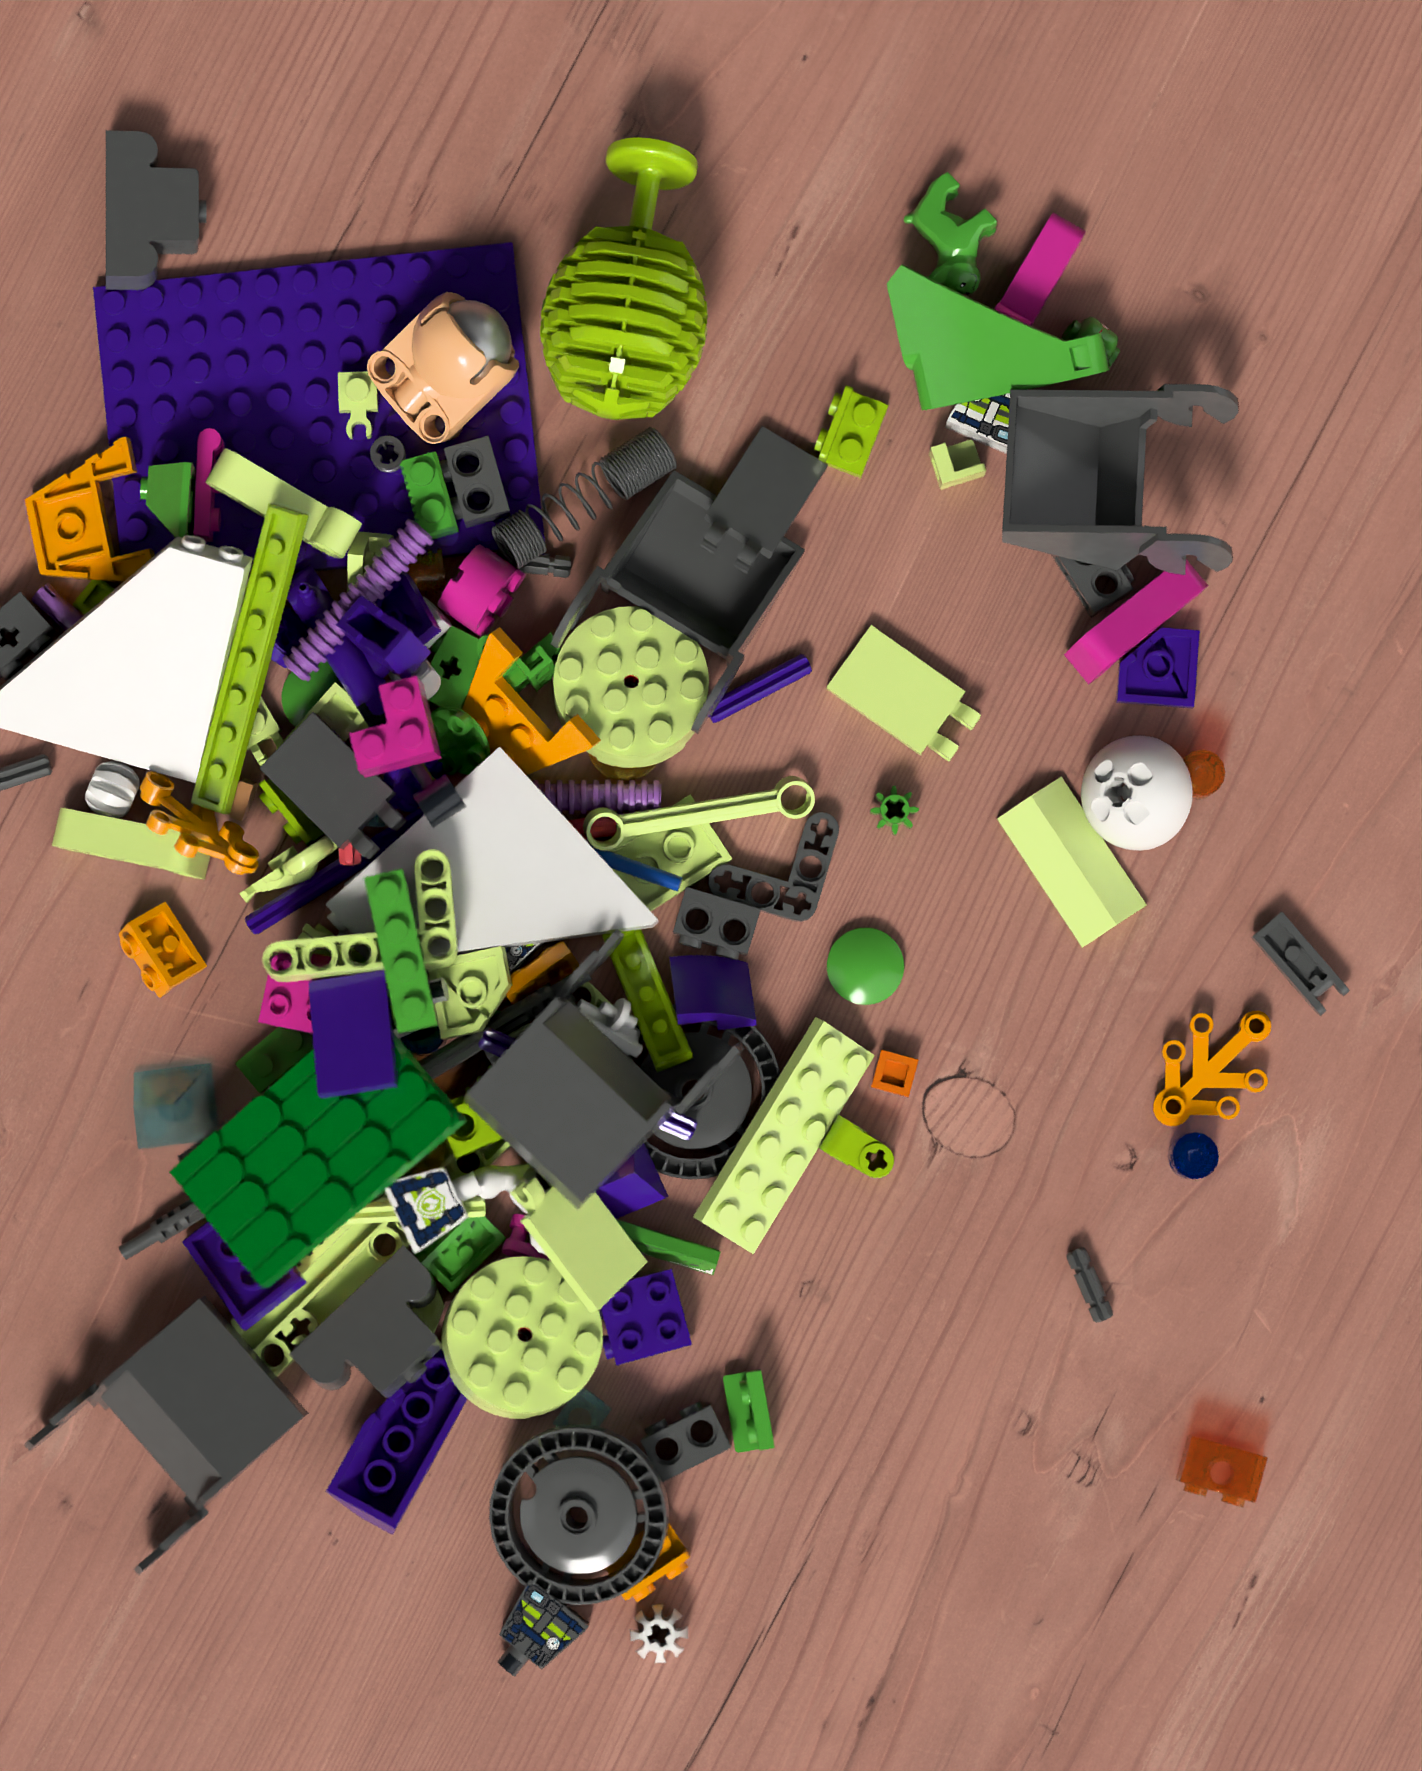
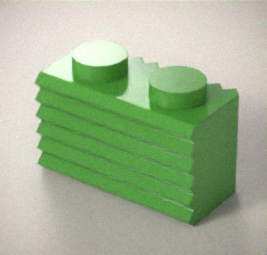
[400,452,459,540]

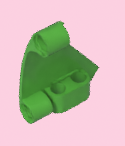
[887,264,1110,410]

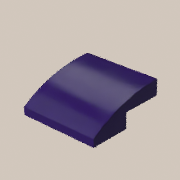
[669,955,757,1030]

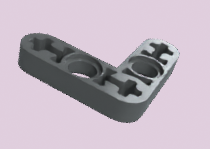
[708,812,839,922]

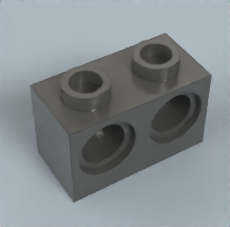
[439,436,511,528]
[1051,554,1134,618]
[673,887,761,960]
[640,1401,732,1482]

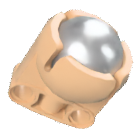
[367,292,519,444]

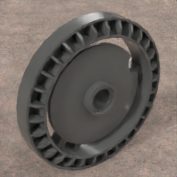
[628,1004,780,1180]
[489,1424,669,1605]

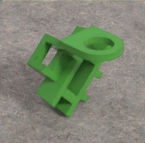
[477,632,561,693]

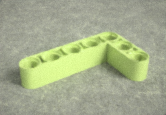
[263,849,458,982]

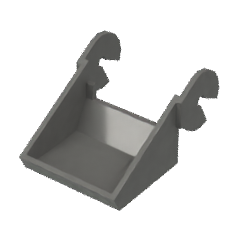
[1002,384,1239,575]
[551,470,805,734]
[463,930,744,1209]
[24,1296,308,1575]

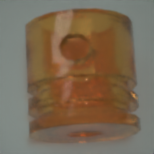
[407,548,447,596]
[1183,749,1225,800]

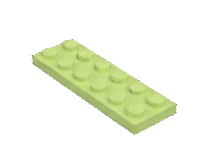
[693,1017,875,1254]

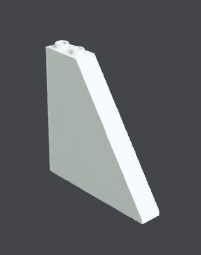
[0,535,253,783]
[326,747,659,961]

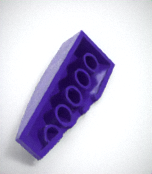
[326,1341,468,1535]

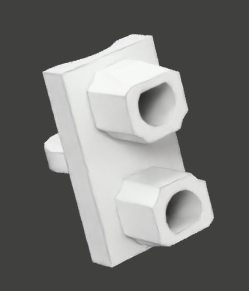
[577,998,643,1058]

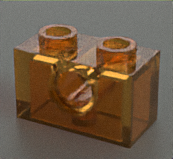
[1176,1435,1268,1507]

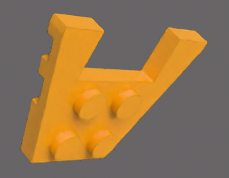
[25,436,155,583]
[462,627,601,775]

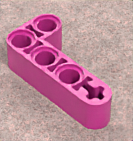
[994,212,1086,326]
[1064,559,1209,685]

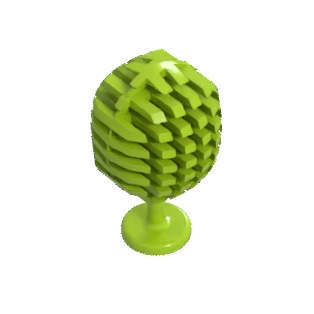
[540,137,708,420]

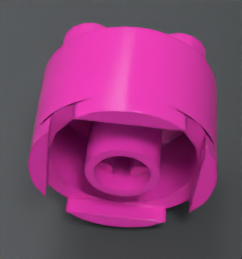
[437,544,526,637]

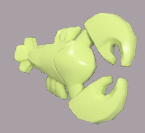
[239,835,338,903]

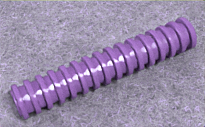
[282,519,434,681]
[533,780,661,815]

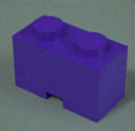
[336,595,431,679]

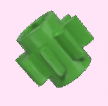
[870,786,919,835]

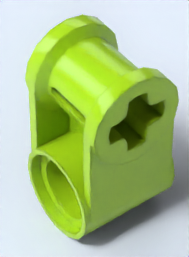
[819,1115,894,1178]

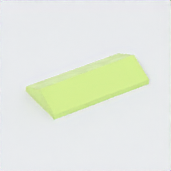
[997,776,1147,948]

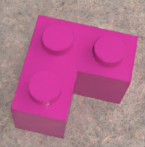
[349,676,441,778]

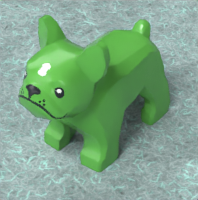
[903,172,997,295]

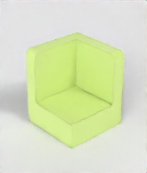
[929,440,986,490]

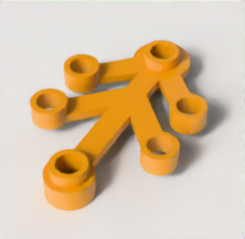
[140,771,259,875]
[1153,1011,1271,1126]

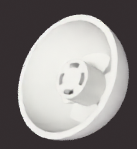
[1081,735,1193,851]

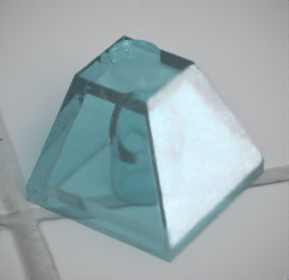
[134,1063,219,1150]

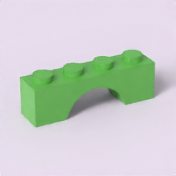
[364,869,438,1034]

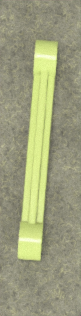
[583,776,815,851]

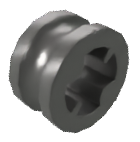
[370,435,406,473]

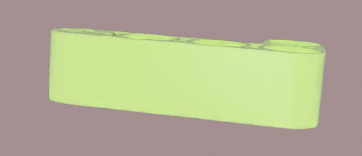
[205,448,362,558]
[51,808,210,880]

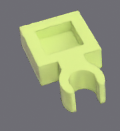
[338,371,378,440]

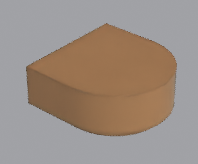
[228,778,258,821]

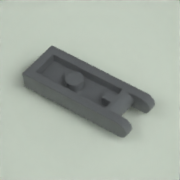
[1251,912,1350,1016]

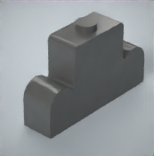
[106,130,207,290]
[289,1245,442,1398]

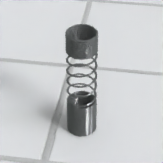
[492,427,677,569]

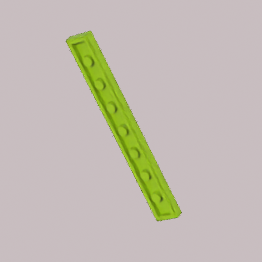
[191,504,308,814]

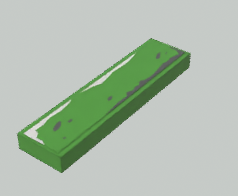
[616,1219,721,1275]

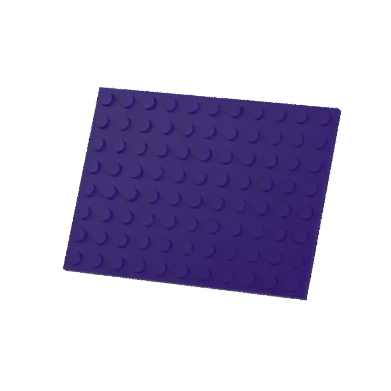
[93,242,545,579]

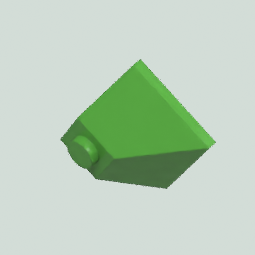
[140,462,196,538]

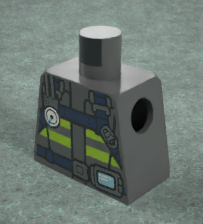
[497,1579,590,1677]

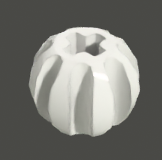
[85,761,140,818]
[630,1604,688,1663]

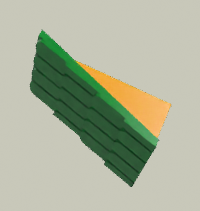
[169,1032,467,1287]

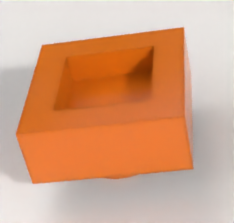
[871,1050,919,1098]

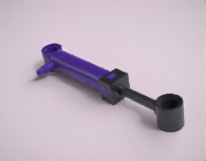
[287,564,466,828]

